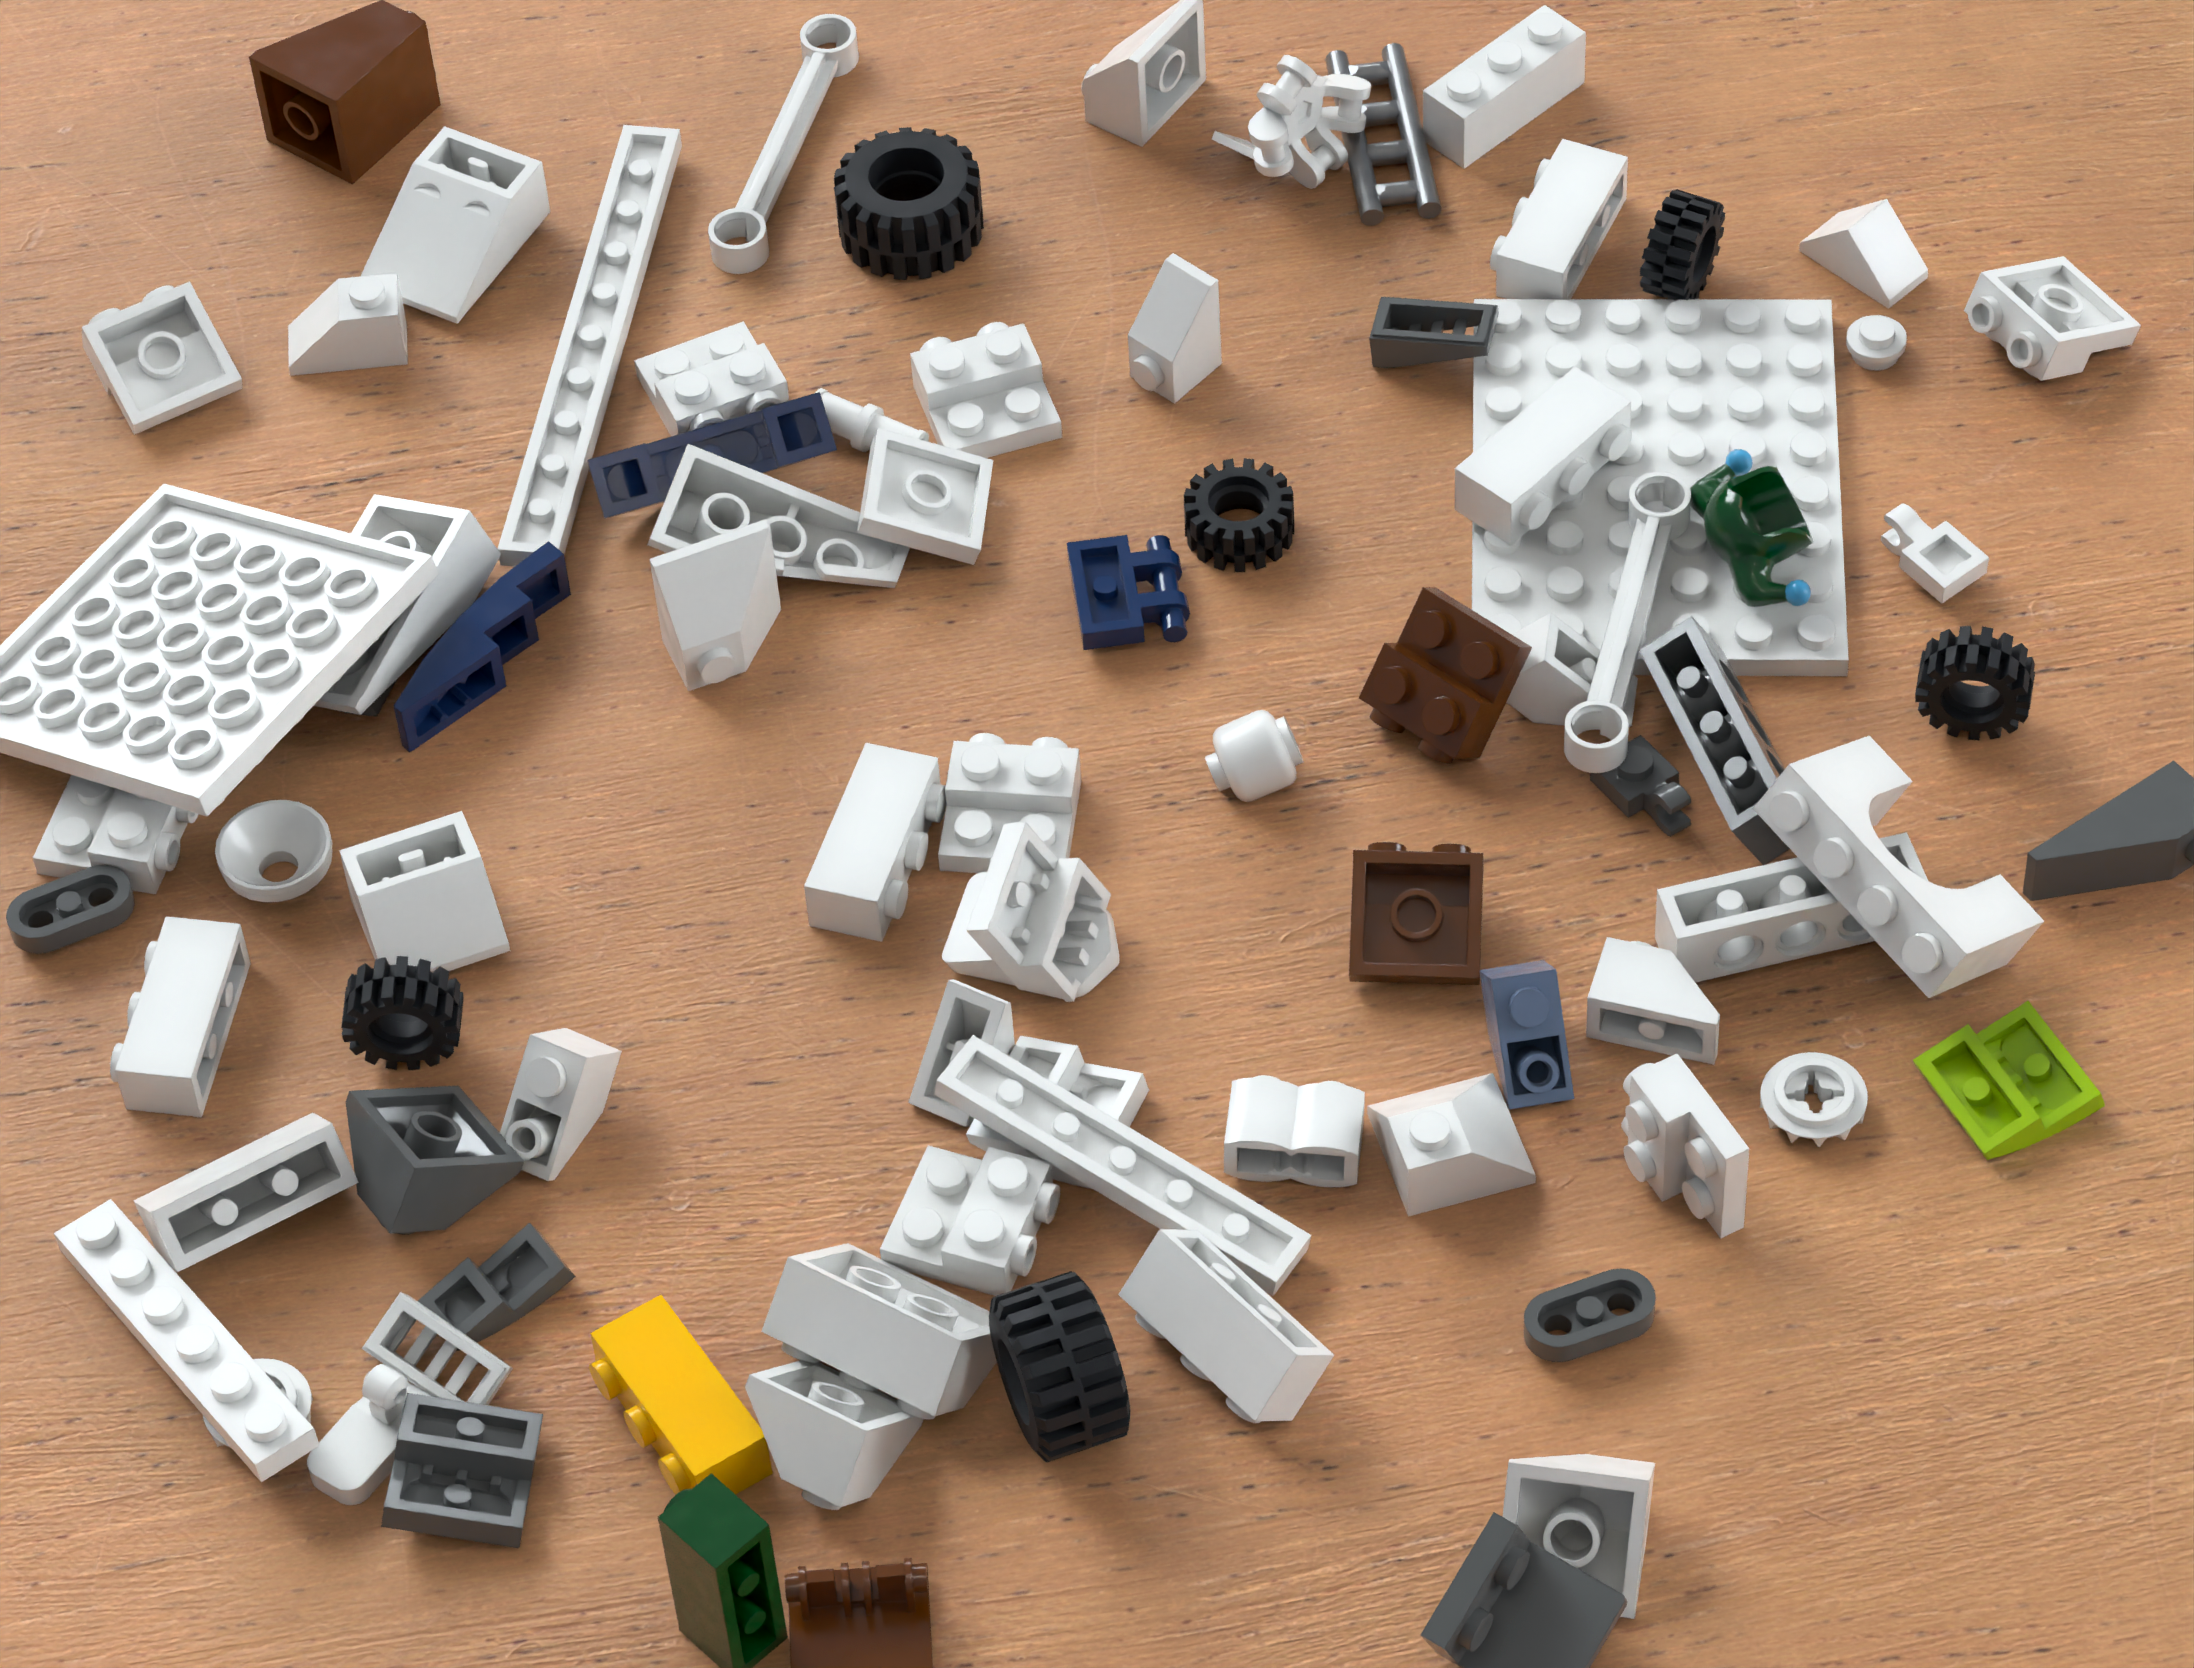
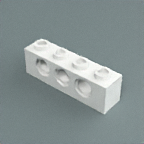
[1655,832,1928,983]

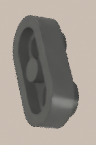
[6,865,135,954]
[1524,1268,1656,1362]

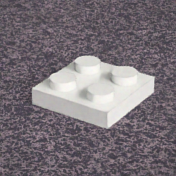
[857,428,993,565]

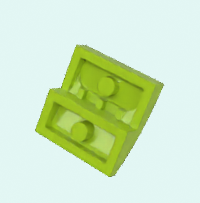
[1913,1001,2105,1160]

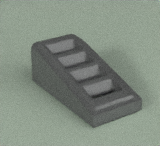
[1369,297,1499,368]

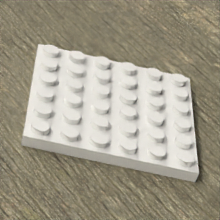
[0,484,439,816]

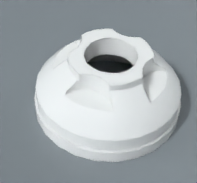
[215,800,333,902]

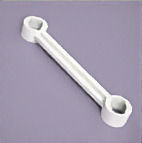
[708,14,859,274]
[1564,471,1691,773]

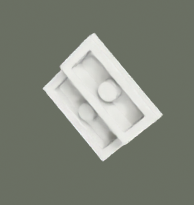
[966,1036,1149,1189]

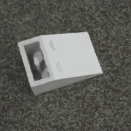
[361,126,550,324]

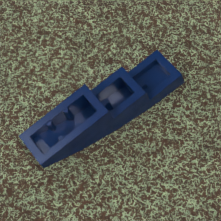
[394,541,571,753]

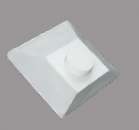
[1081,0,1206,147]
[650,519,781,691]
[1367,1073,1536,1217]
[745,1360,923,1510]
[1502,1454,1655,1619]

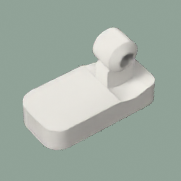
[307,1364,430,1505]

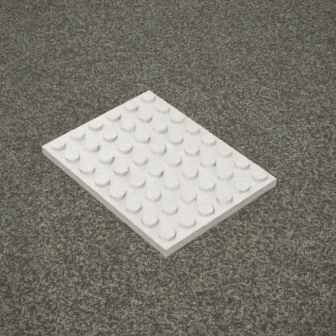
[1472,299,1849,676]

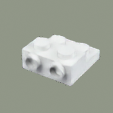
[1964,256,2141,381]
[82,282,242,435]
[634,321,789,436]
[910,322,1062,458]
[938,733,1081,873]
[33,775,199,894]
[1621,1054,1749,1238]
[880,1145,1060,1296]

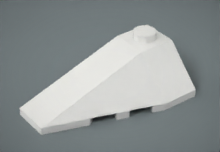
[647,444,910,588]
[314,494,501,715]

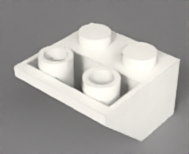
[339,811,510,972]

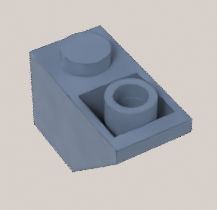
[1479,960,1574,1109]

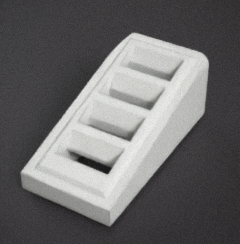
[362,1292,513,1405]

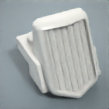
[942,822,1119,1002]

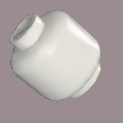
[1205,710,1304,802]

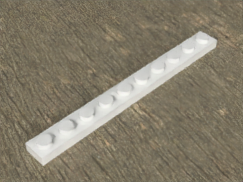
[498,125,682,567]

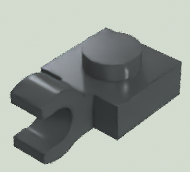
[1590,735,1691,837]

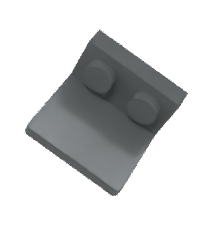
[1421,1512,1627,1668]

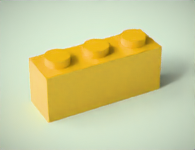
[589,1295,773,1495]

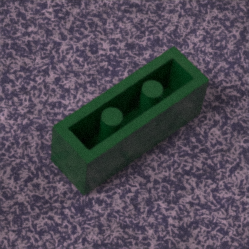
[658,1473,788,1668]

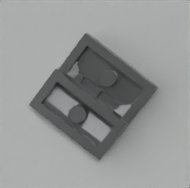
[381,1393,543,1548]

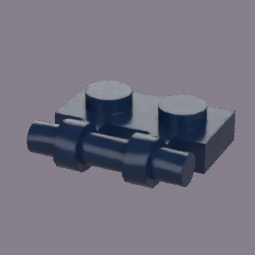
[1067,535,1190,650]

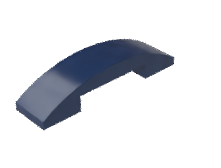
[587,392,837,519]

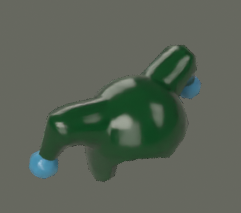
[1690,449,1813,607]

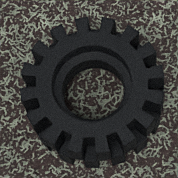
[1640,189,1725,301]
[1184,458,1294,572]
[1915,626,2035,740]
[341,956,464,1070]

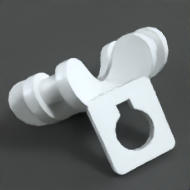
[1212,55,1371,189]

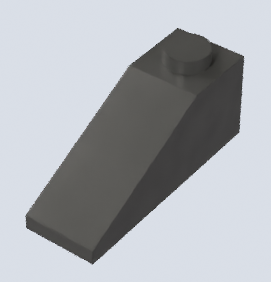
[2023,761,2194,901]

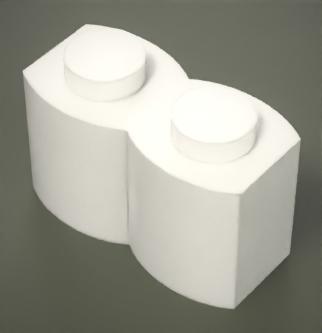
[1224,1075,1365,1187]

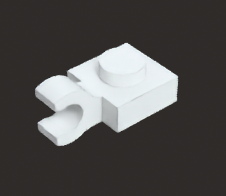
[1881,503,1989,604]

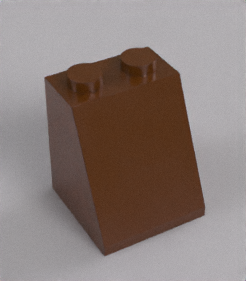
[249,0,441,185]

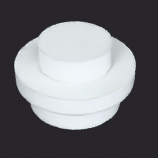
[1846,315,1907,371]

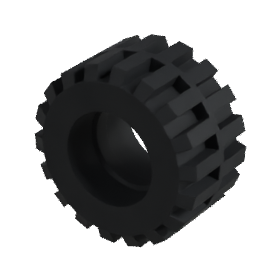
[834,127,984,280]
[989,1271,1130,1462]

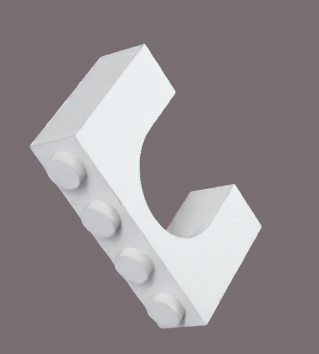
[1753,736,2044,998]

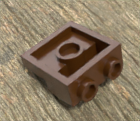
[1359,587,1532,764]
[1349,842,1484,985]

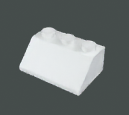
[761,1243,997,1419]

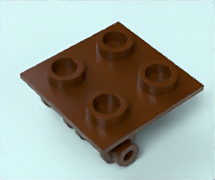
[785,1558,933,1668]

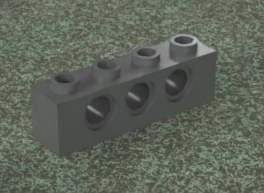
[1639,616,1790,865]

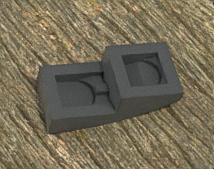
[418,1223,576,1351]

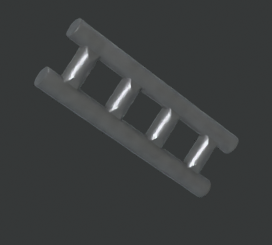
[1325,43,1441,226]

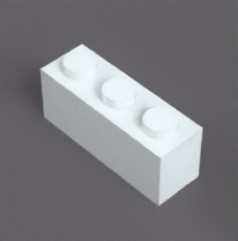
[1423,5,1586,169]
[1490,139,1628,299]
[1455,367,1632,546]
[804,743,947,942]
[110,916,251,1117]
[133,1113,359,1272]
[1118,1229,1334,1423]

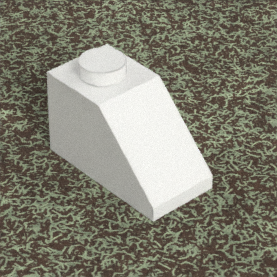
[1128,253,1222,404]
[288,273,408,376]
[1506,613,1638,727]
[1586,937,1720,1065]

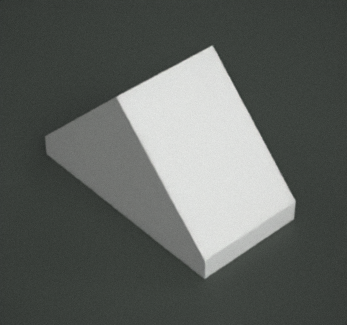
[1799,199,1928,309]
[908,979,1015,1127]

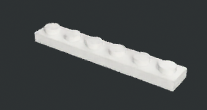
[935,1035,1311,1296]
[54,1199,320,1482]

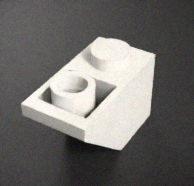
[500,1028,622,1181]

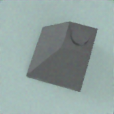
[345,1086,524,1235]

